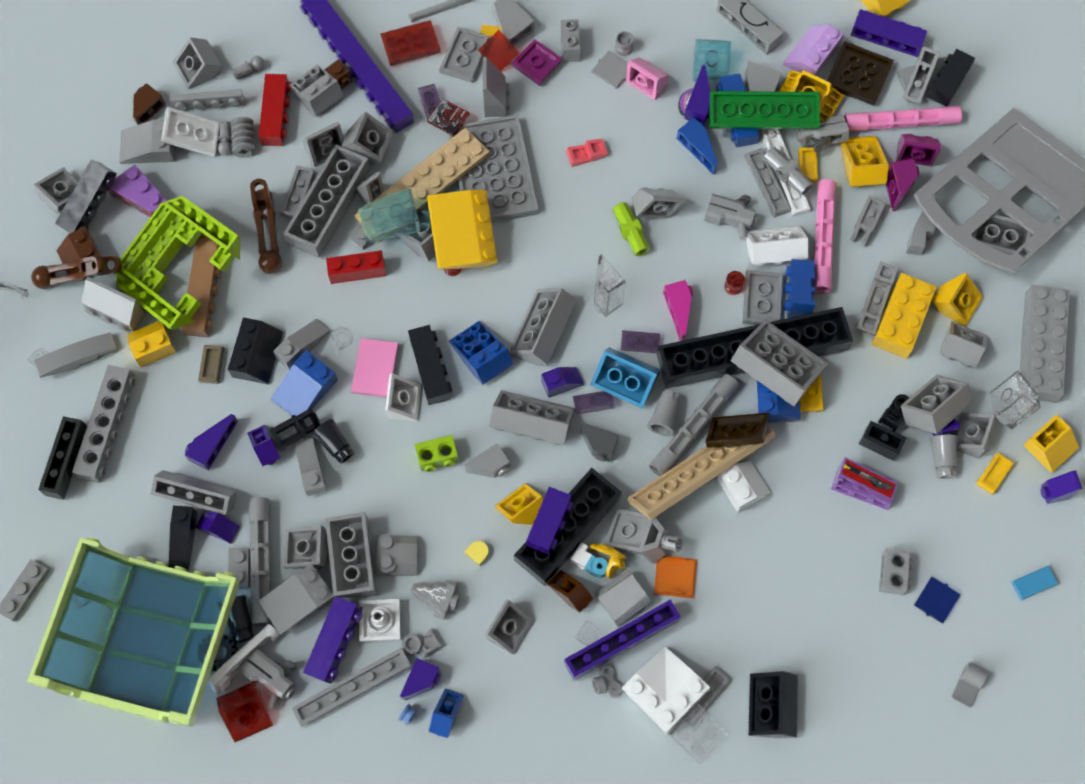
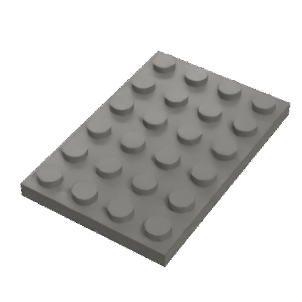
[448,114,539,221]

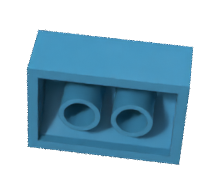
[590,347,661,408]

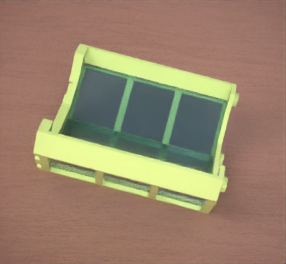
[27,537,240,727]

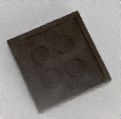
[827,41,894,106]

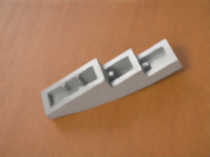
[34,332,117,378]

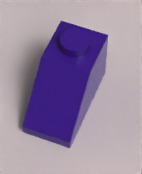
[541,367,584,398]
[247,424,280,467]
[1040,470,1082,504]
[400,658,442,700]

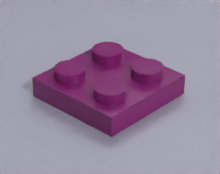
[512,39,562,85]

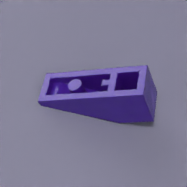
[684,65,710,124]
[184,414,238,471]

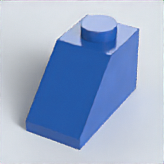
[428,689,464,738]

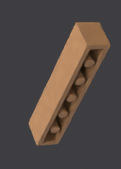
[181,233,221,337]

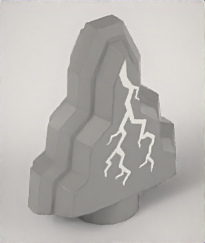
[411,580,460,620]

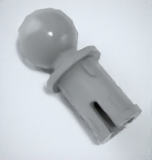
[231,56,264,80]
[218,121,232,155]

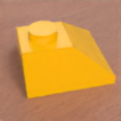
[931,273,983,326]
[494,483,544,525]

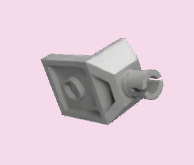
[605,509,683,564]

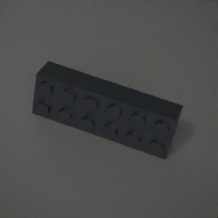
[514,467,622,586]

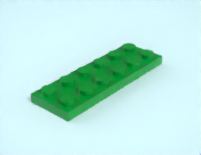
[710,91,820,129]

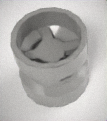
[615,31,634,56]

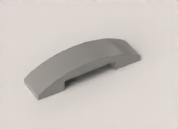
[857,261,898,336]

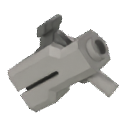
[796,115,849,153]
[704,194,758,239]
[239,648,297,710]

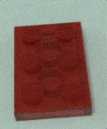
[380,20,441,66]

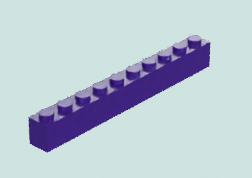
[300,0,414,133]

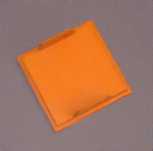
[654,556,697,599]

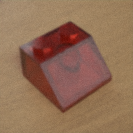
[216,681,273,743]

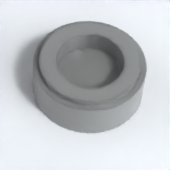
[402,634,422,655]

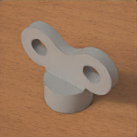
[592,664,622,698]

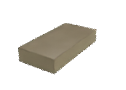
[198,345,224,384]

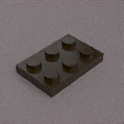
[705,412,770,448]

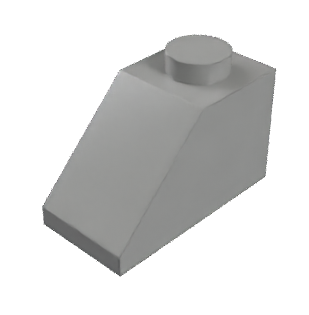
[464,443,510,478]

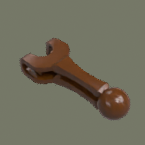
[250,179,282,274]
[31,256,122,289]

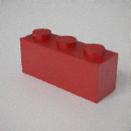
[326,250,386,284]

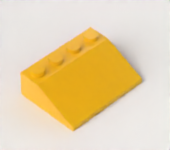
[427,190,497,269]

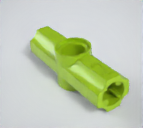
[613,202,650,257]

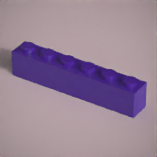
[564,599,681,681]

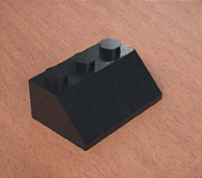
[228,317,283,385]
[748,671,798,738]

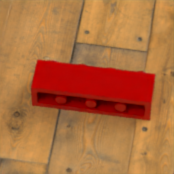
[258,74,292,146]

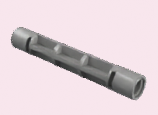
[649,374,739,476]
[249,497,272,626]

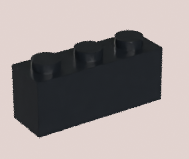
[928,48,976,107]

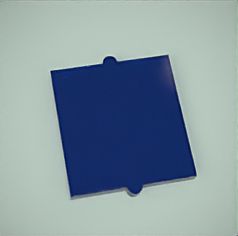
[914,576,960,624]

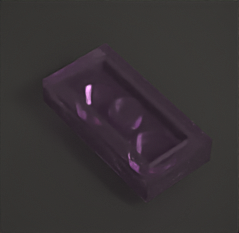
[418,83,445,122]
[620,330,660,354]

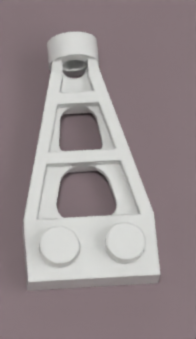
[208,624,279,695]

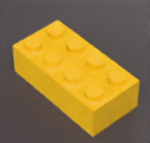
[871,273,937,359]

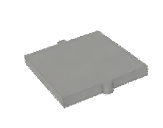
[592,51,628,88]

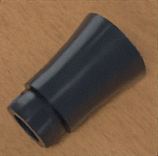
[312,419,354,464]
[219,595,254,643]

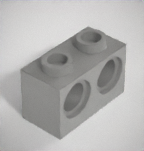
[560,19,580,62]
[879,549,913,595]

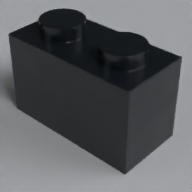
[858,421,906,461]

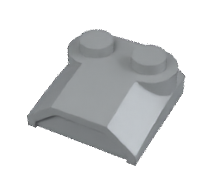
[34,167,78,213]
[283,526,328,569]
[376,534,418,576]

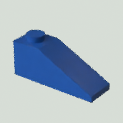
[677,118,718,175]

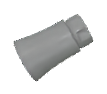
[647,390,680,436]
[930,435,958,479]

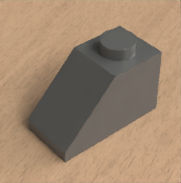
[580,422,619,462]

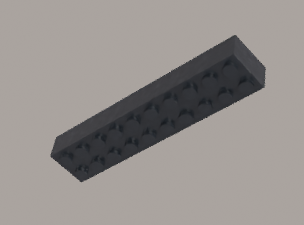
[657,307,853,389]

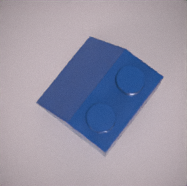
[757,380,801,423]

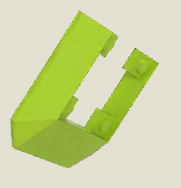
[116,196,240,330]

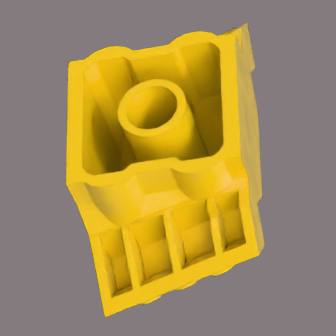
[778,70,844,122]

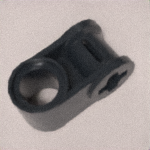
[878,394,909,432]

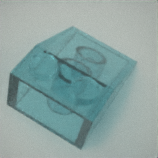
[358,189,421,243]

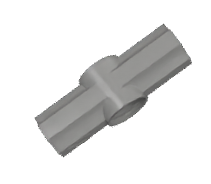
[763,147,813,195]

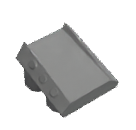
[594,569,651,627]

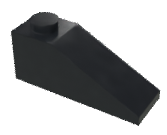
[168,505,198,570]

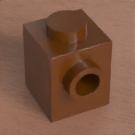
[325,59,352,90]

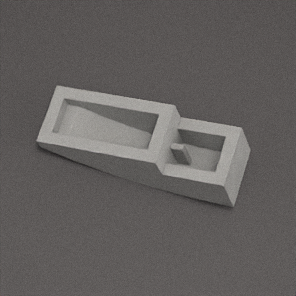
[906,199,937,255]

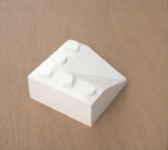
[622,647,710,734]

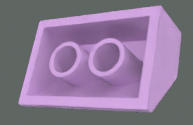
[783,24,844,76]

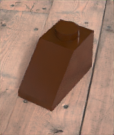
[133,83,166,125]
[547,570,594,613]

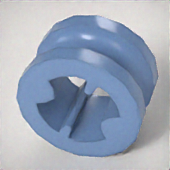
[399,704,417,725]

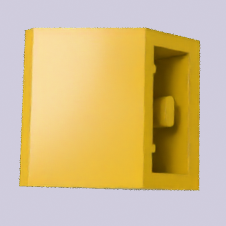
[1023,414,1079,473]

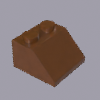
[57,226,102,282]

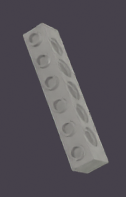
[72,365,135,483]

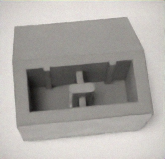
[290,64,344,116]

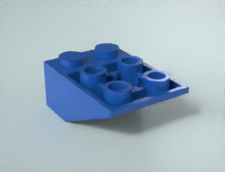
[449,321,514,385]

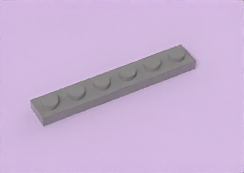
[292,648,411,727]

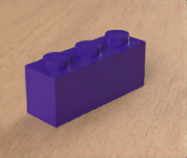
[526,486,573,555]

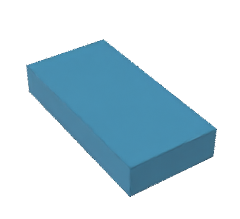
[1011,566,1058,600]

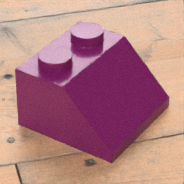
[896,133,941,167]
[886,159,919,212]

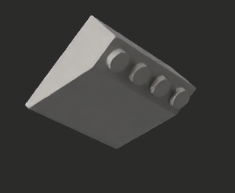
[731,319,828,406]

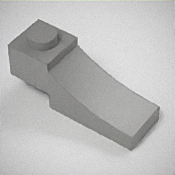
[294,437,327,496]

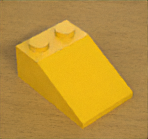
[840,136,889,187]

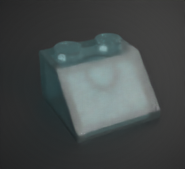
[692,39,731,83]

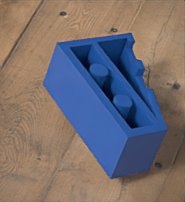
[784,259,816,318]

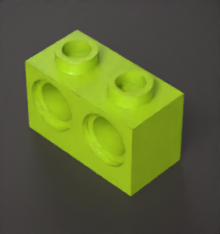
[414,435,459,472]

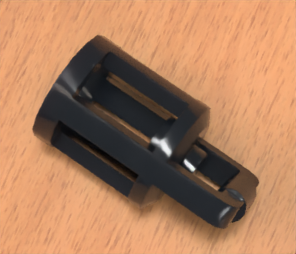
[268,409,320,452]

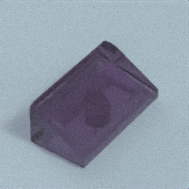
[573,391,614,415]

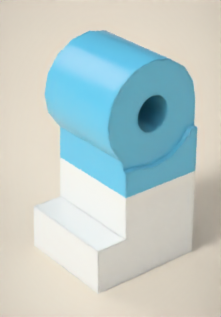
[570,542,608,578]

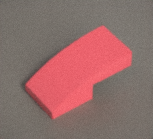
[566,138,608,166]

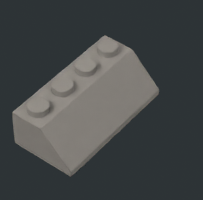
[509,288,576,365]
[489,390,575,445]
[325,512,377,598]

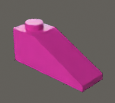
[663,280,693,341]

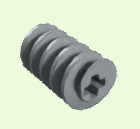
[231,117,255,158]

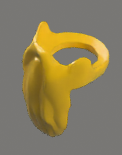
[588,544,626,579]

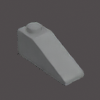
[903,46,940,104]
[356,172,384,205]
[273,319,330,370]

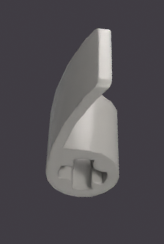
[952,662,988,707]

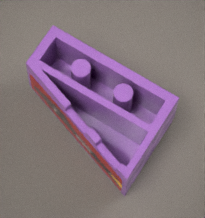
[108,164,167,217]
[831,457,898,510]

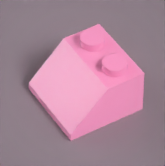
[626,57,669,100]

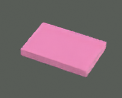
[351,338,399,398]

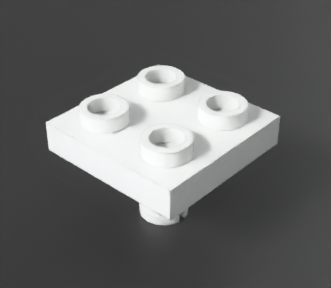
[359,599,401,642]

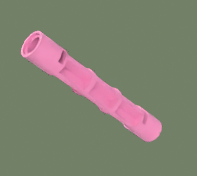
[844,106,962,132]
[813,179,836,294]

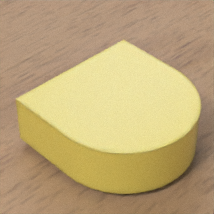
[464,541,488,566]

